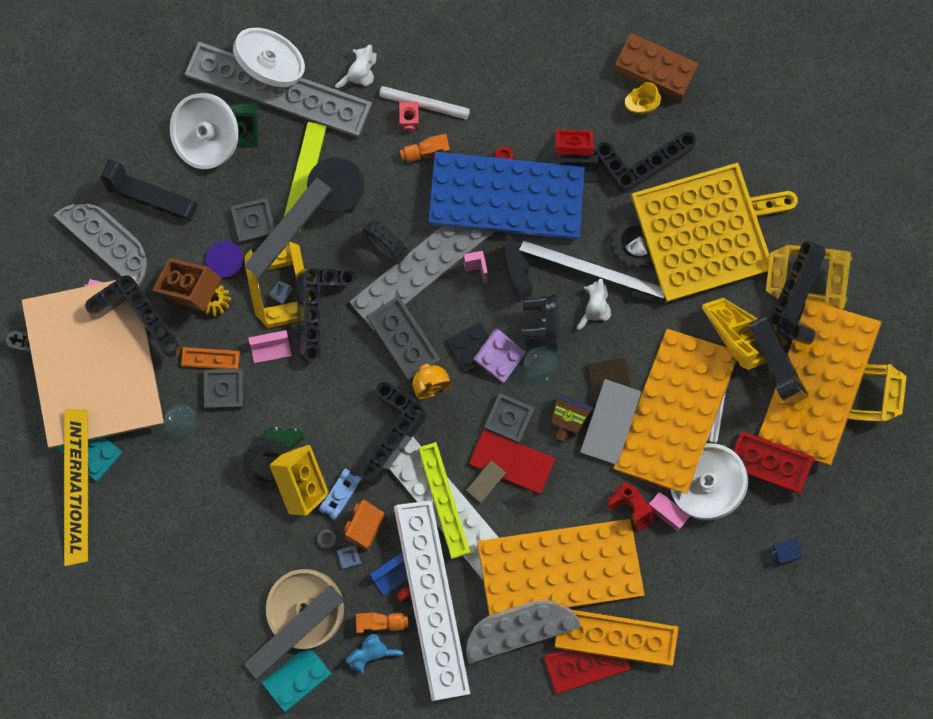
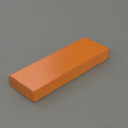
[181,347,240,369]

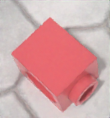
[399,102,419,132]

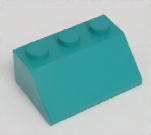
[262,648,333,714]

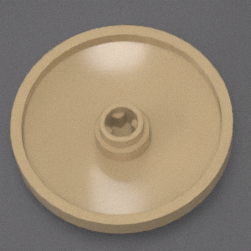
[266,569,344,649]

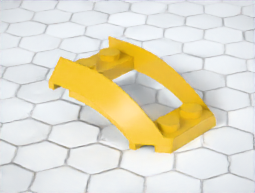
[244,242,311,328]
[766,245,852,309]
[848,364,907,422]

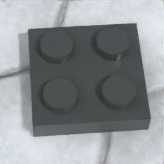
[231,198,275,243]
[204,369,244,409]
[484,393,535,444]

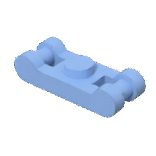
[318,468,362,521]

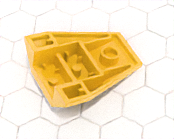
[701,298,788,370]

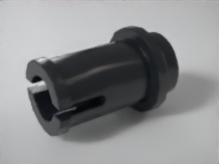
[631,288,655,303]

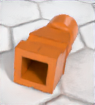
[400,134,450,163]
[356,613,408,634]

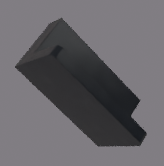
[560,155,598,182]

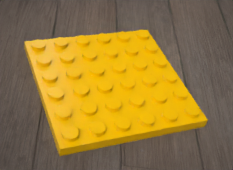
[631,163,770,302]

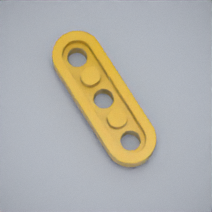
[750,191,798,217]

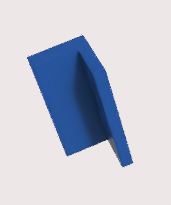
[370,552,408,596]

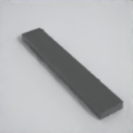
[244,177,332,278]
[244,585,345,679]

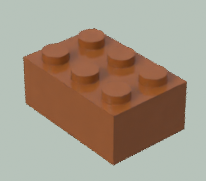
[152,258,222,311]

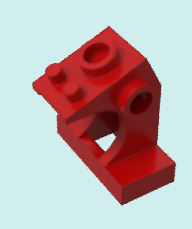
[608,482,654,532]

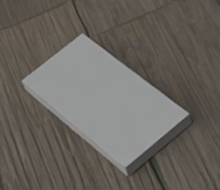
[580,379,641,464]

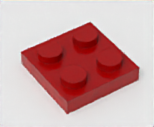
[555,130,594,156]

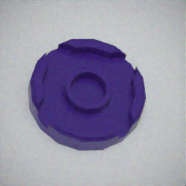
[206,241,244,279]

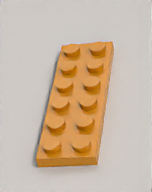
[555,610,678,667]

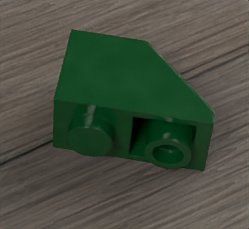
[263,427,304,457]

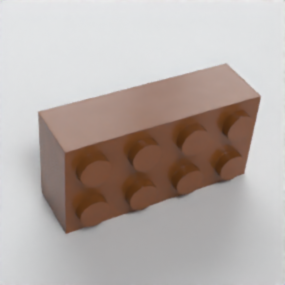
[614,33,699,102]

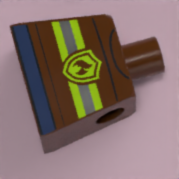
[551,393,592,443]

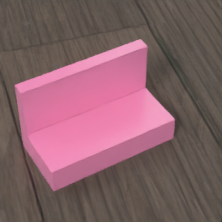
[464,251,488,283]
[249,330,292,364]
[649,492,690,531]

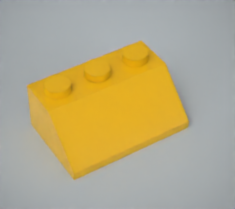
[270,445,329,516]

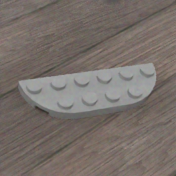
[54,203,147,287]
[466,600,581,664]

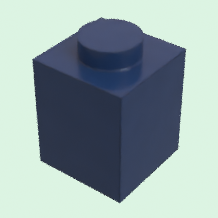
[770,538,803,566]

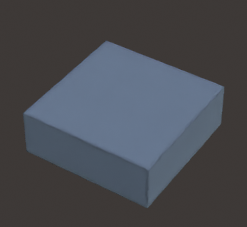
[268,281,293,304]
[337,545,361,570]

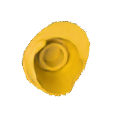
[625,82,661,115]

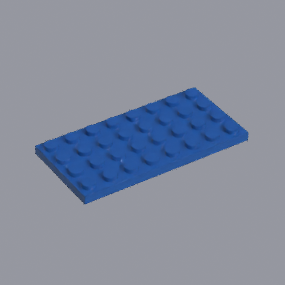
[428,152,585,240]

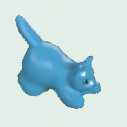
[345,634,403,674]

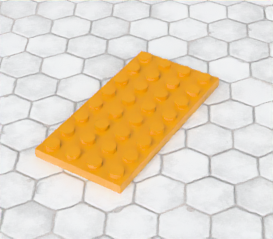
[758,299,882,466]
[614,329,737,495]
[477,519,645,616]

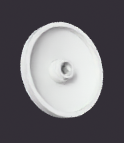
[233,28,305,87]
[170,93,238,169]
[670,443,748,520]

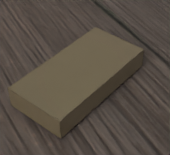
[466,460,506,503]

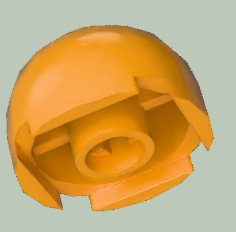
[412,364,452,399]

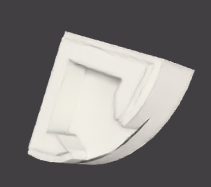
[625,237,647,256]

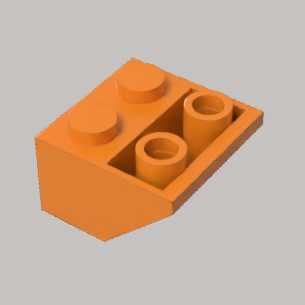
[344,500,385,550]

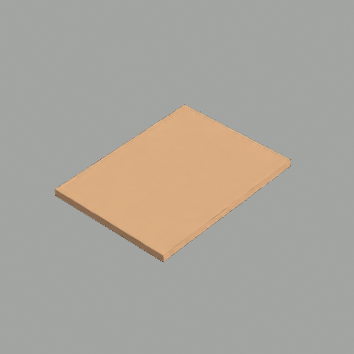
[22,276,164,449]

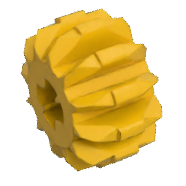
[205,285,231,316]

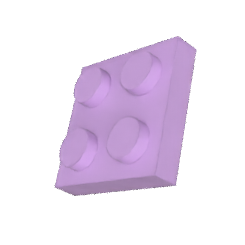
[473,329,526,383]

